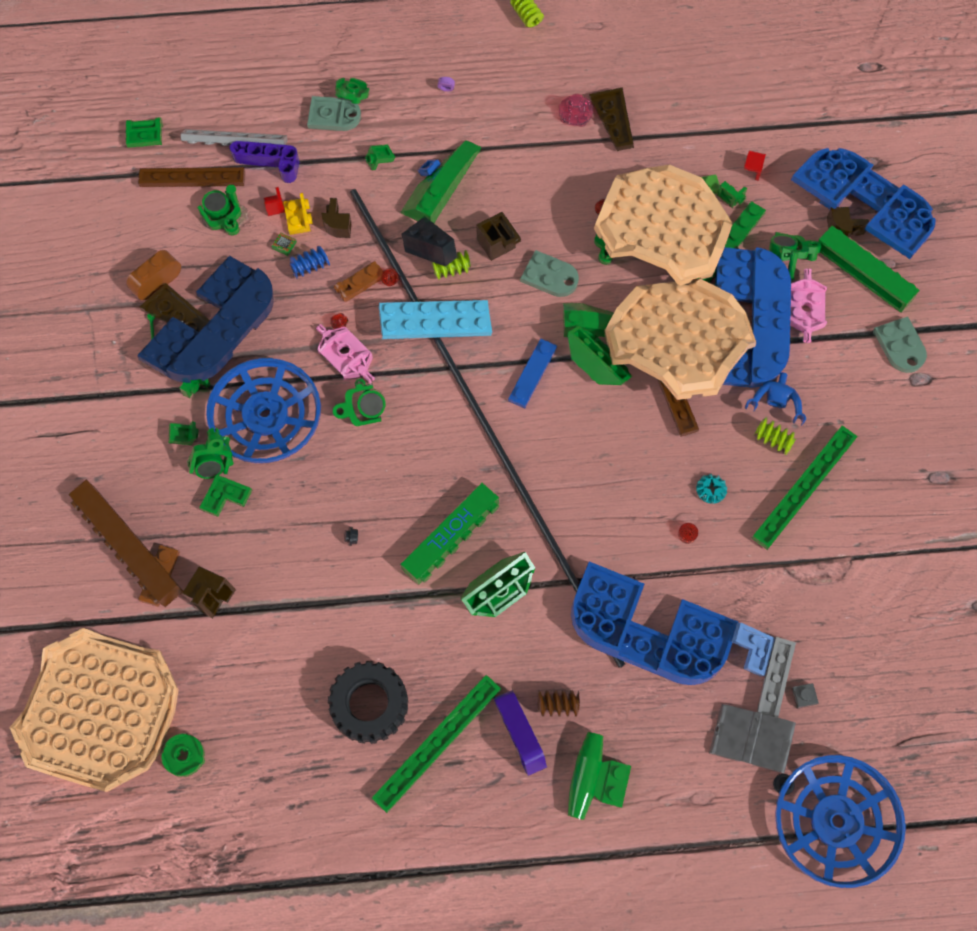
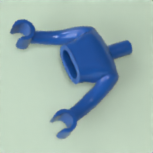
[745,372,806,426]

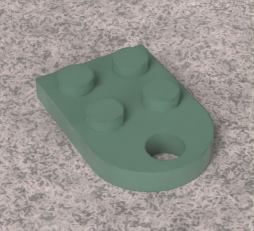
[307,96,361,131]
[520,250,579,297]
[873,316,927,373]

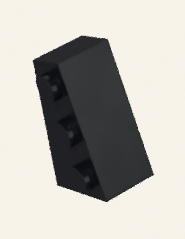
[401,216,457,267]

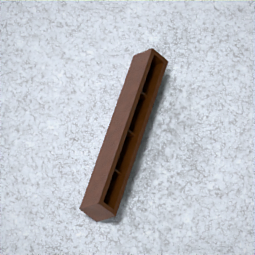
[68,479,183,607]

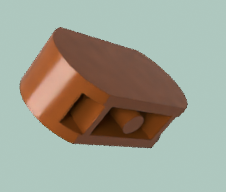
[126,250,181,301]

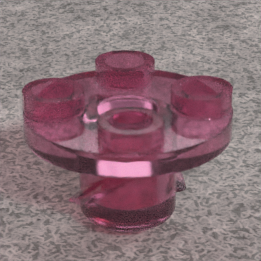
[559,94,593,127]

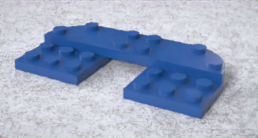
[791,148,936,259]
[715,247,791,388]
[571,561,739,685]

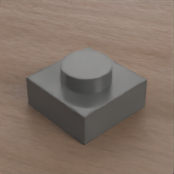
[792,683,819,708]

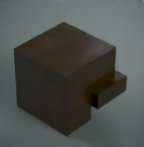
[476,212,521,261]
[182,566,236,619]

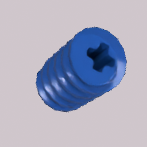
[290,246,330,279]

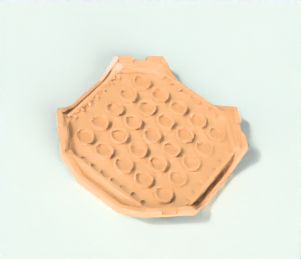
[594,165,732,286]
[605,278,756,400]
[10,628,179,792]

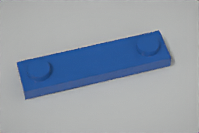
[508,338,557,409]

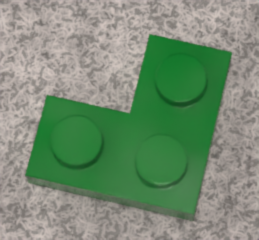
[199,474,252,517]

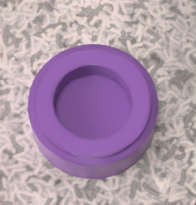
[437,77,455,92]

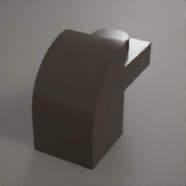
[321,198,352,238]
[827,207,869,238]

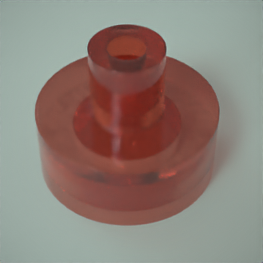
[678,523,698,544]

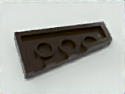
[589,87,634,151]
[139,283,210,332]

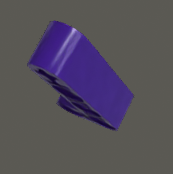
[230,141,300,183]
[493,690,547,776]

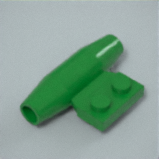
[568,732,631,820]

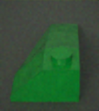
[563,303,614,337]

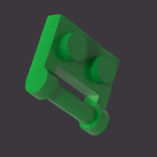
[126,117,163,148]

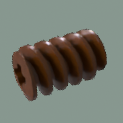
[537,690,580,717]

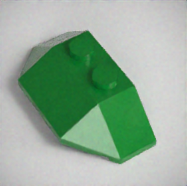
[567,326,632,385]
[460,552,535,617]

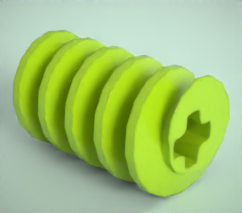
[510,0,544,28]
[432,250,471,280]
[753,417,796,455]

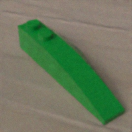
[401,140,481,223]

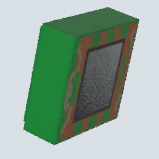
[272,232,297,256]

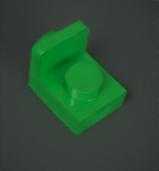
[365,144,395,170]
[717,181,747,208]
[179,379,211,399]

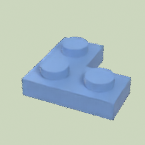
[732,623,775,677]

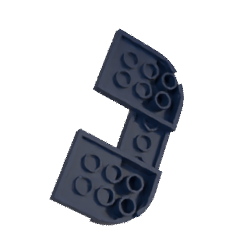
[137,255,274,383]

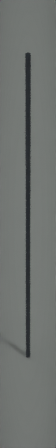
[350,189,626,668]

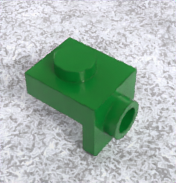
[168,421,199,446]

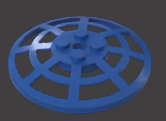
[206,358,321,463]
[775,755,906,888]

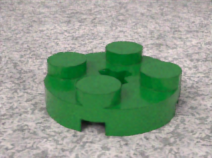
[335,78,370,104]
[161,734,205,777]

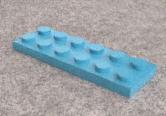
[379,300,492,339]

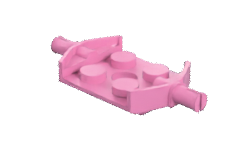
[790,268,827,343]
[316,324,375,383]

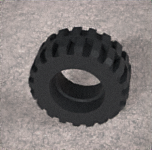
[328,661,409,744]

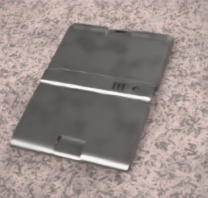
[709,704,796,773]

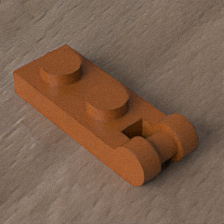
[334,261,386,302]

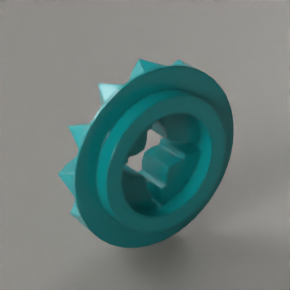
[696,474,728,504]

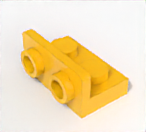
[284,193,313,235]

